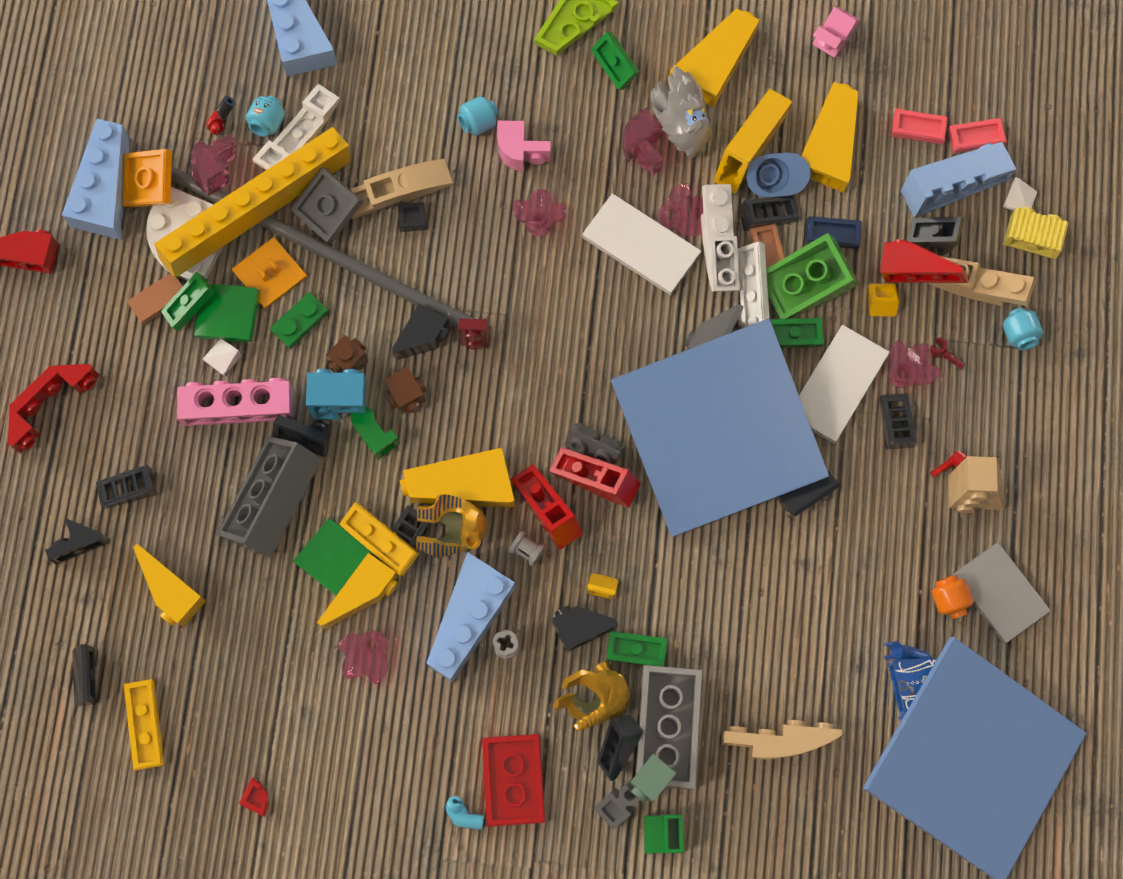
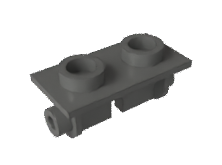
[564,423,624,465]

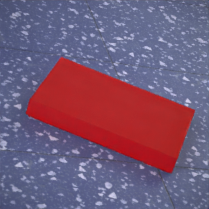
[482,734,545,827]

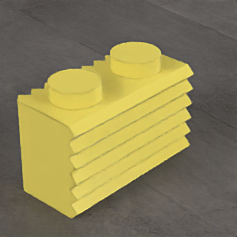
[1003,207,1069,259]

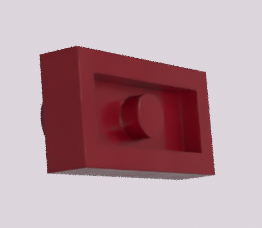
[458,318,489,350]

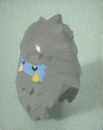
[651,67,711,158]

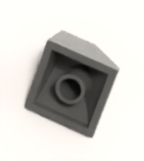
[684,304,744,350]

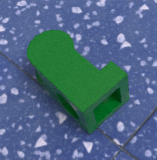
[350,406,400,460]

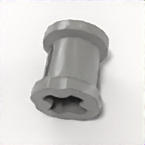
[509,531,546,567]
[493,630,519,659]

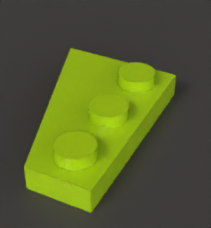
[534,0,619,56]

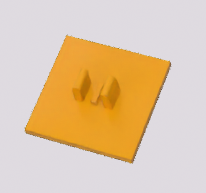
[231,237,307,309]

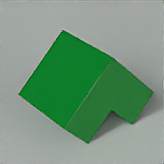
[643,815,684,854]

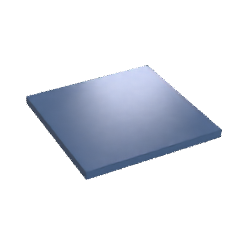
[611,318,829,537]
[863,637,1086,879]

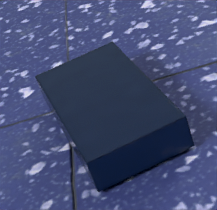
[805,216,862,249]

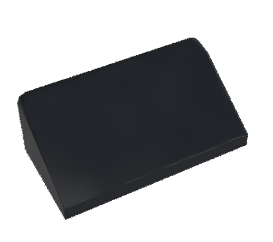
[777,470,840,516]
[72,644,96,706]

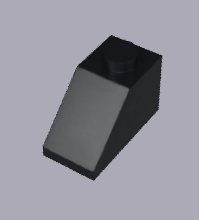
[392,303,450,360]
[552,605,619,653]

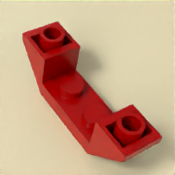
[8,364,100,454]

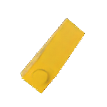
[133,544,206,627]
[317,553,398,630]

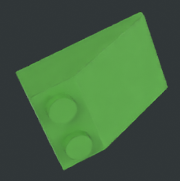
[766,233,860,319]

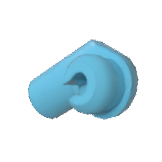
[446,796,484,830]

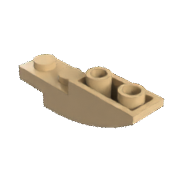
[350,159,454,220]
[927,256,1036,306]
[721,720,842,760]

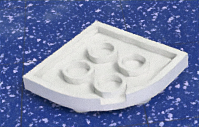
[146,187,224,281]

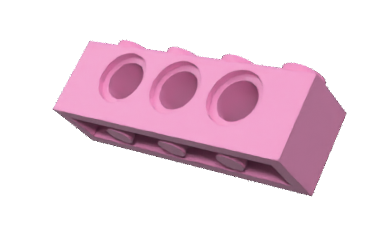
[177,378,294,426]

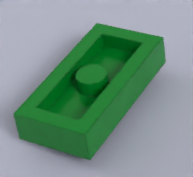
[590,32,641,90]
[161,272,215,331]
[270,292,329,350]
[770,318,823,348]
[606,631,667,667]

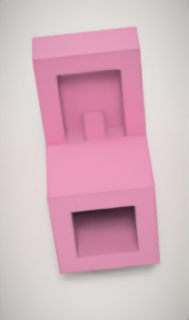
[813,7,860,58]
[497,121,551,171]

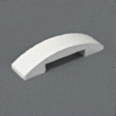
[252,84,340,170]

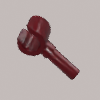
[930,337,965,369]

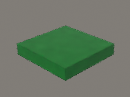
[293,518,373,596]

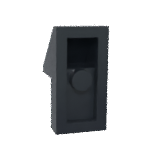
[907,217,964,255]
[45,518,110,565]

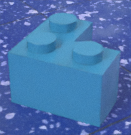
[306,369,367,420]

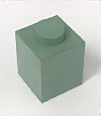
[629,754,676,803]

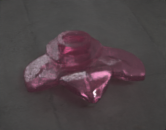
[658,183,703,236]
[513,189,566,236]
[888,340,941,388]
[337,630,388,684]

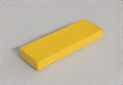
[339,502,420,576]
[124,679,165,771]

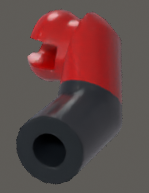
[206,96,236,135]

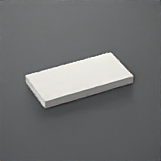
[582,193,701,296]
[799,325,889,444]

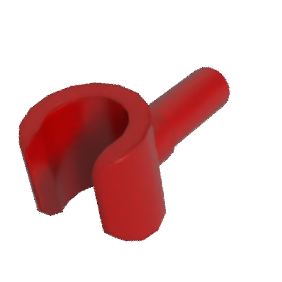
[930,451,967,478]

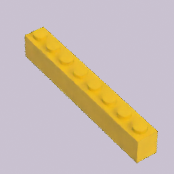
[154,127,350,278]

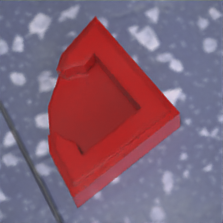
[238,777,269,817]

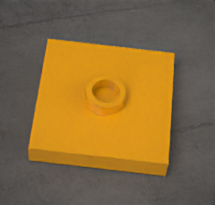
[122,149,172,208]

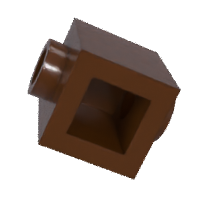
[326,335,369,373]
[383,366,427,415]

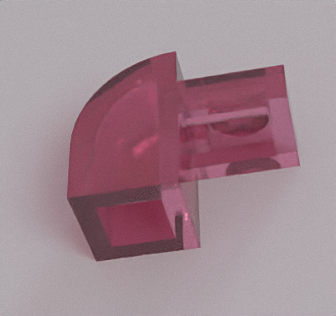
[622,108,663,175]
[191,134,237,196]

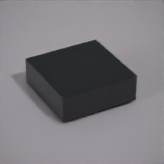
[398,202,427,232]

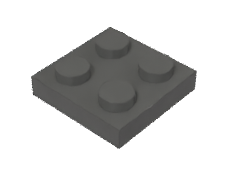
[290,167,364,244]

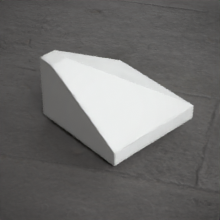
[1003,177,1037,211]
[203,339,242,376]

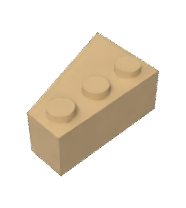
[948,456,1004,513]

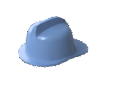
[746,152,811,197]

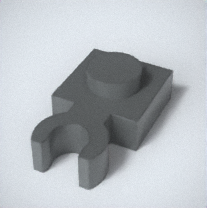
[594,780,641,830]

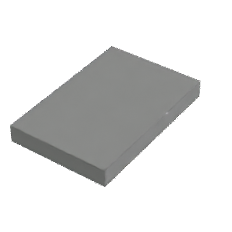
[952,542,1051,644]

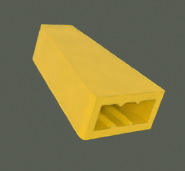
[668,8,760,107]
[801,82,858,193]
[713,88,792,195]
[400,448,515,508]

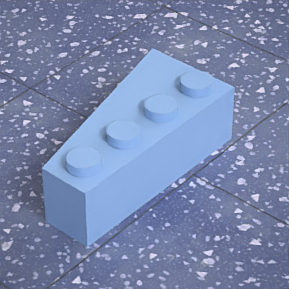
[267,0,338,77]
[62,119,130,240]
[901,142,1016,218]
[427,552,516,683]

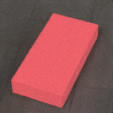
[891,108,948,145]
[948,118,1007,154]

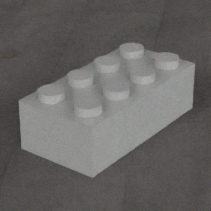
[635,665,702,790]

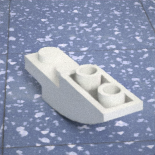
[701,184,740,292]

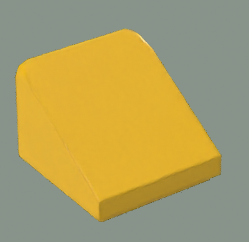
[868,284,899,317]
[587,573,618,600]

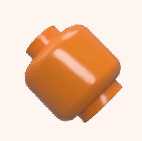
[931,575,974,619]

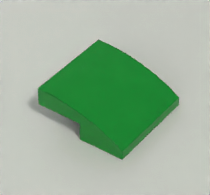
[194,284,260,342]

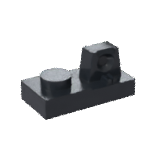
[273,414,330,457]

